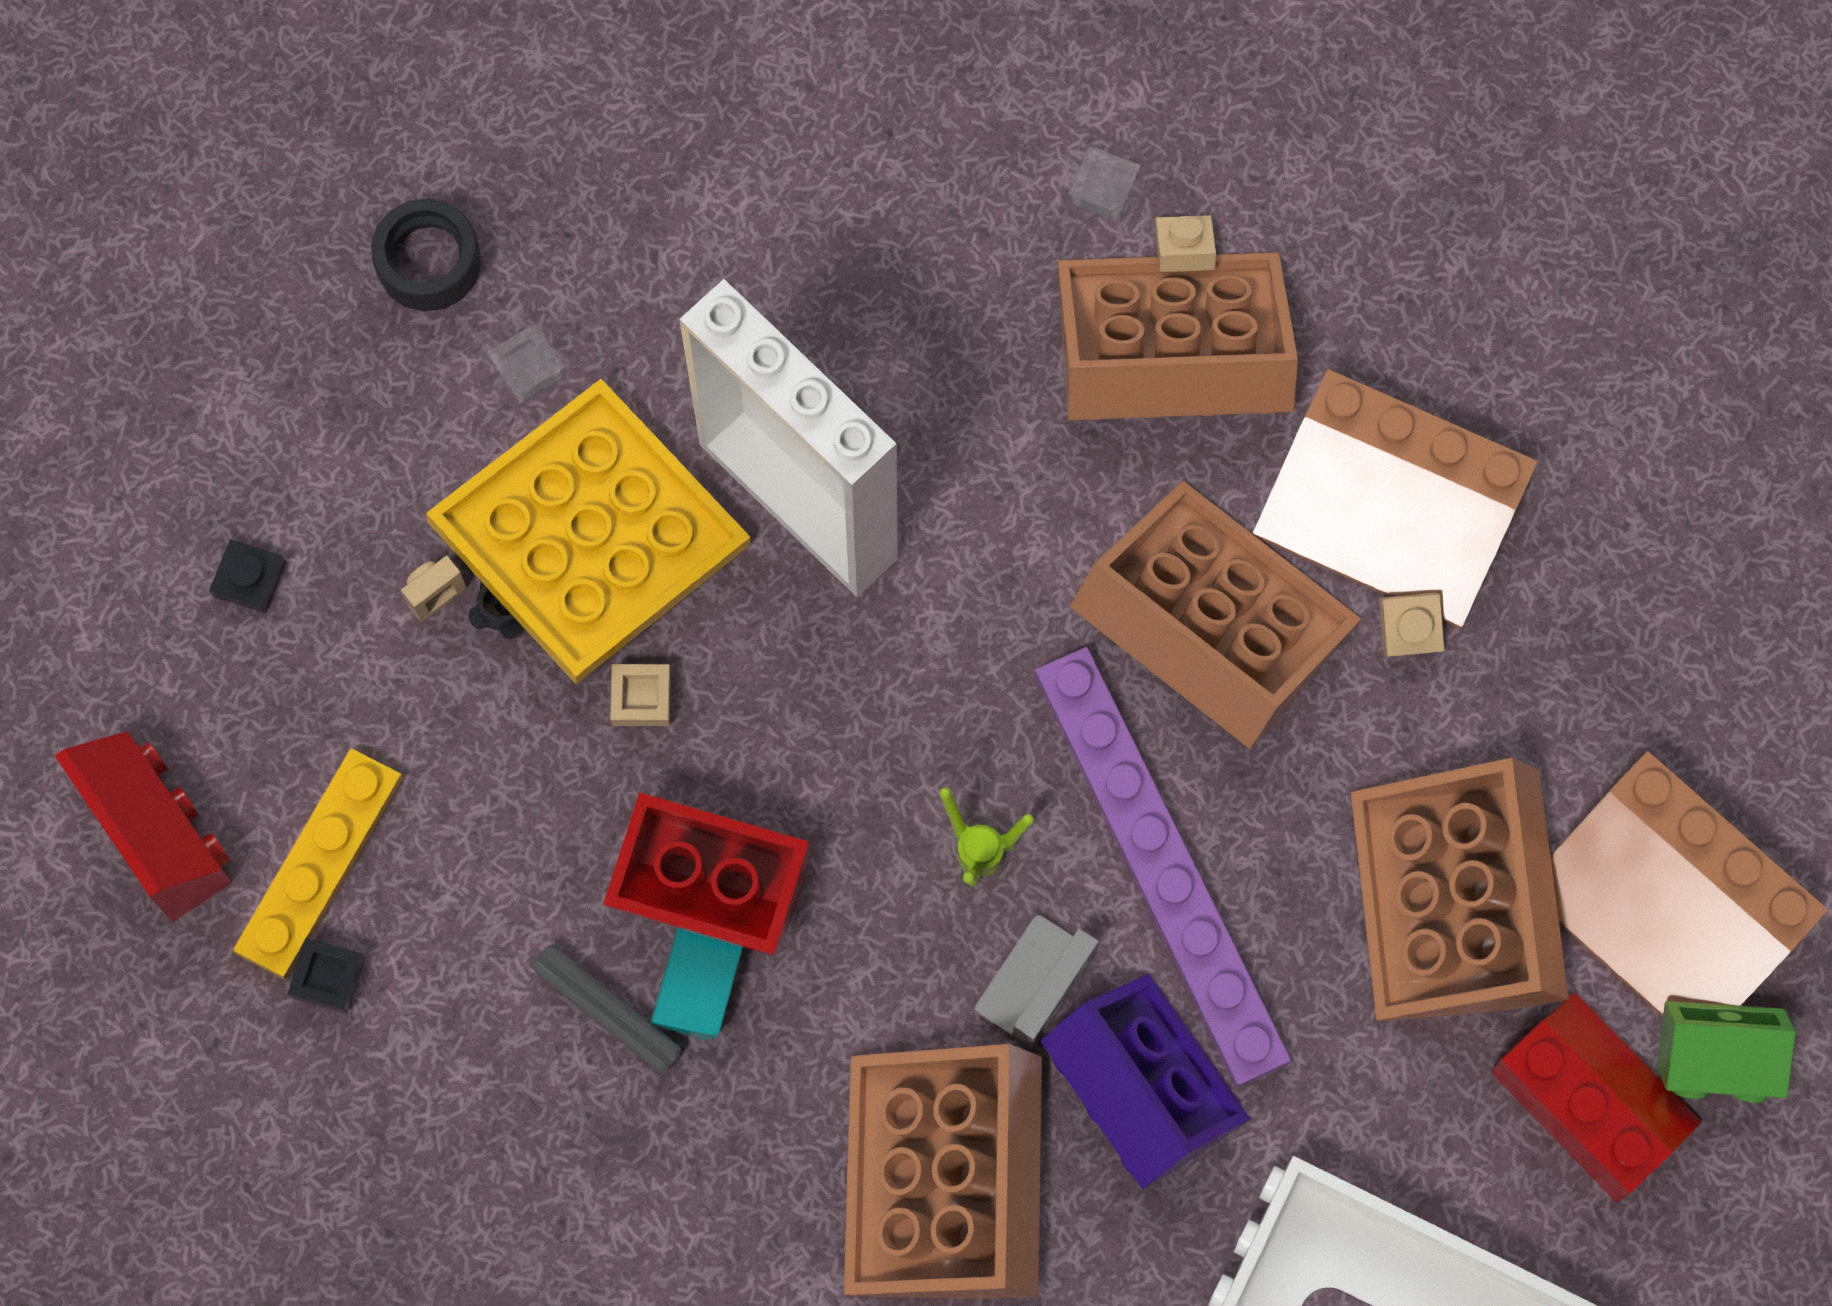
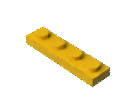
[233,748,404,981]

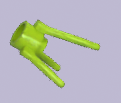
[940,787,1034,887]

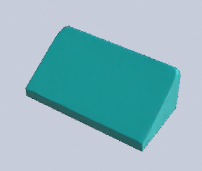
[650,928,742,1040]

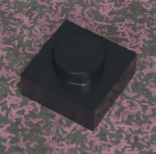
[209,539,286,613]
[287,938,366,1014]

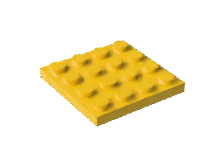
[426,379,751,684]

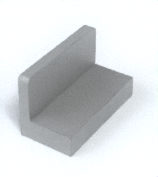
[975,915,1099,1049]

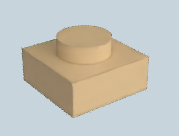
[1155,215,1216,272]
[401,555,467,623]
[1379,592,1444,657]
[610,664,671,726]

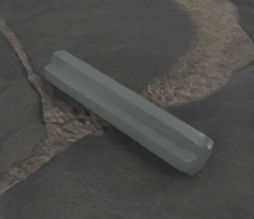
[532,945,682,1074]

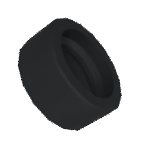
[371,198,481,312]

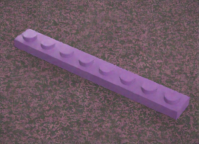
[1034,647,1291,1089]

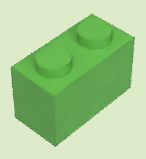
[1657,1001,1796,1103]

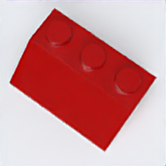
[54,731,232,922]
[603,792,812,957]
[1491,992,1702,1203]

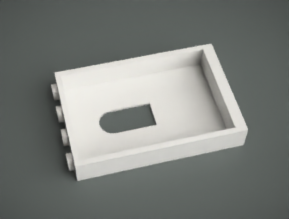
[679,279,898,597]
[1208,1156,1597,1306]

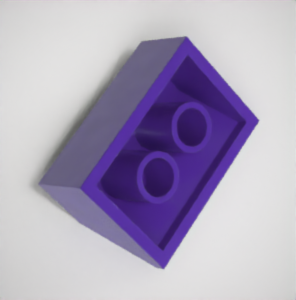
[1040,974,1251,1189]

